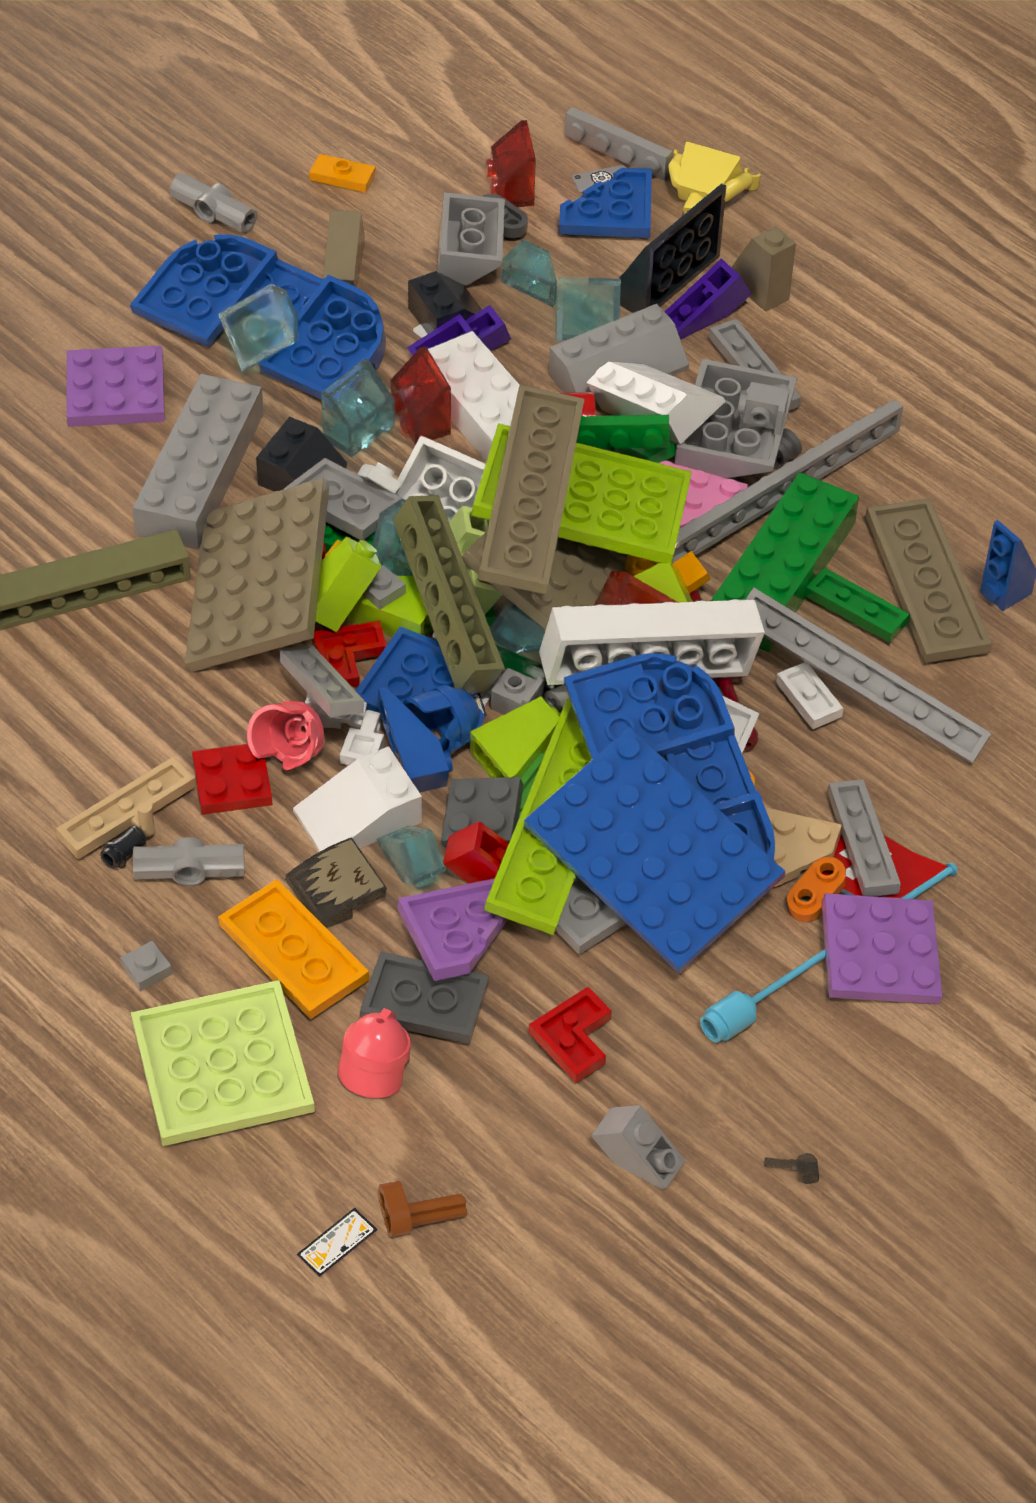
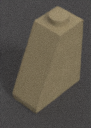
[323,210,365,287]
[731,226,796,312]

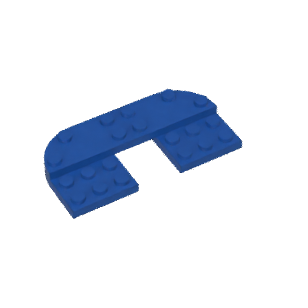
[130,234,386,408]
[564,653,775,860]

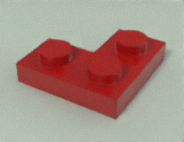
[313,621,387,687]
[528,987,612,1083]

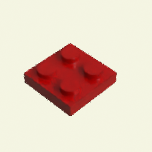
[192,744,273,815]

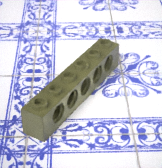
[393,495,505,692]

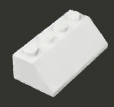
[586,361,726,444]

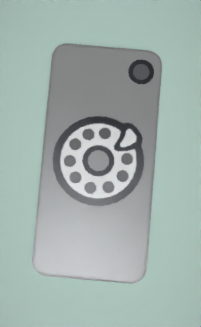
[572,165,626,192]

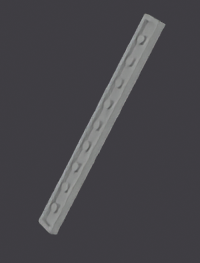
[659,400,903,563]

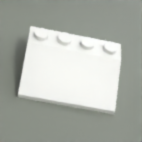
[382,436,485,533]

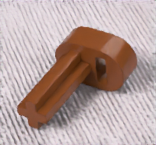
[378,1181,467,1237]

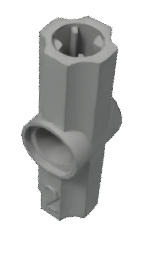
[170,172,257,234]
[133,837,245,886]

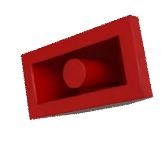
[443,821,509,883]

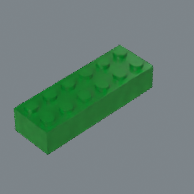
[711,472,859,652]

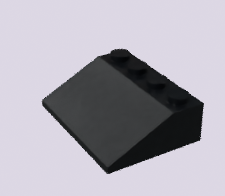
[616,183,726,313]

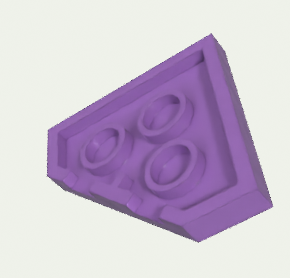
[398,878,508,981]

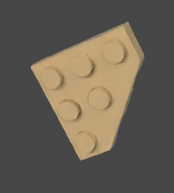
[765,807,842,887]

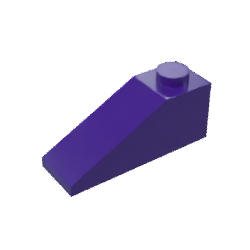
[665,258,752,340]

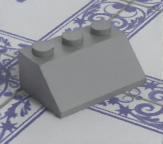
[437,192,505,285]

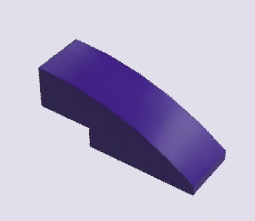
[407,305,511,363]

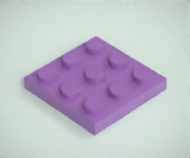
[67,346,165,427]
[822,893,942,1004]

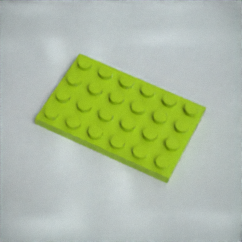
[471,423,692,564]

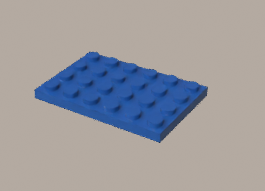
[524,727,785,973]

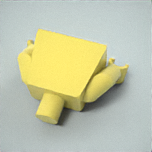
[668,142,762,213]

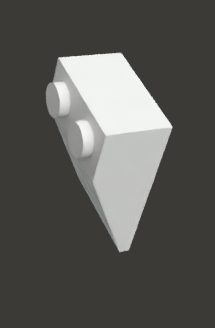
[293,746,422,859]

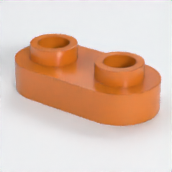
[787,857,846,922]

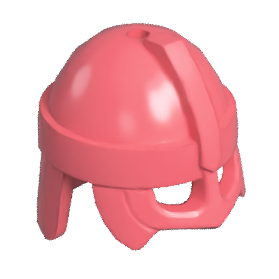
[247,700,324,770]
[338,1008,411,1098]

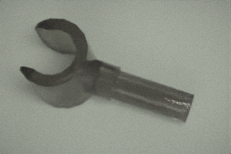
[764,1153,819,1184]

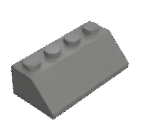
[549,304,689,408]

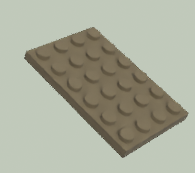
[184,478,329,672]

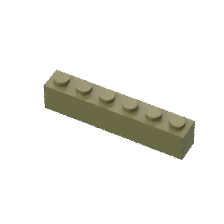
[0,529,191,630]

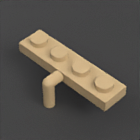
[56,757,195,859]

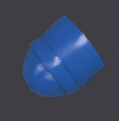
[403,685,485,755]

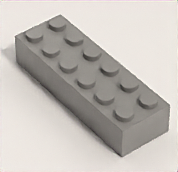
[133,374,264,550]

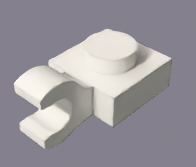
[340,710,384,765]

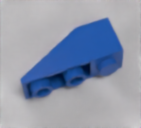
[980,520,1036,611]

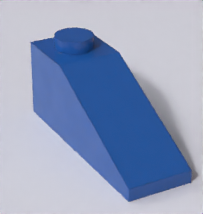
[377,686,453,793]

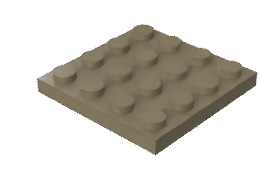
[462,531,630,630]

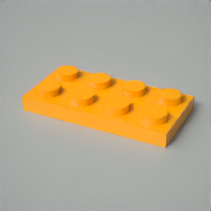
[218,879,369,1020]

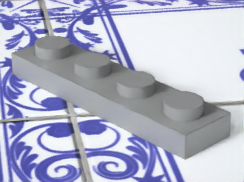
[565,107,672,181]
[709,319,801,410]
[280,645,364,719]
[828,779,901,896]

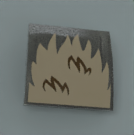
[285,837,387,928]

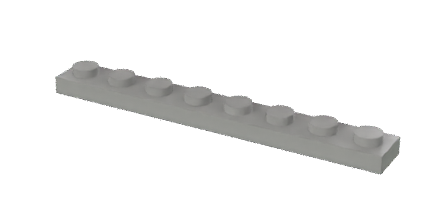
[746,588,991,764]

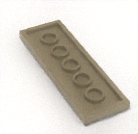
[865,498,992,663]

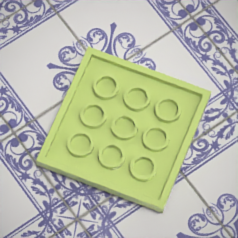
[131,980,315,1146]

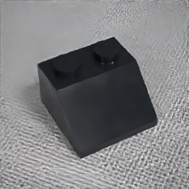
[408,271,482,334]
[256,417,347,492]

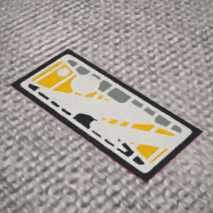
[296,1208,378,1277]

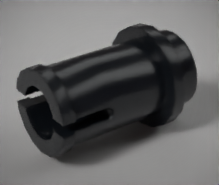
[100,825,147,869]

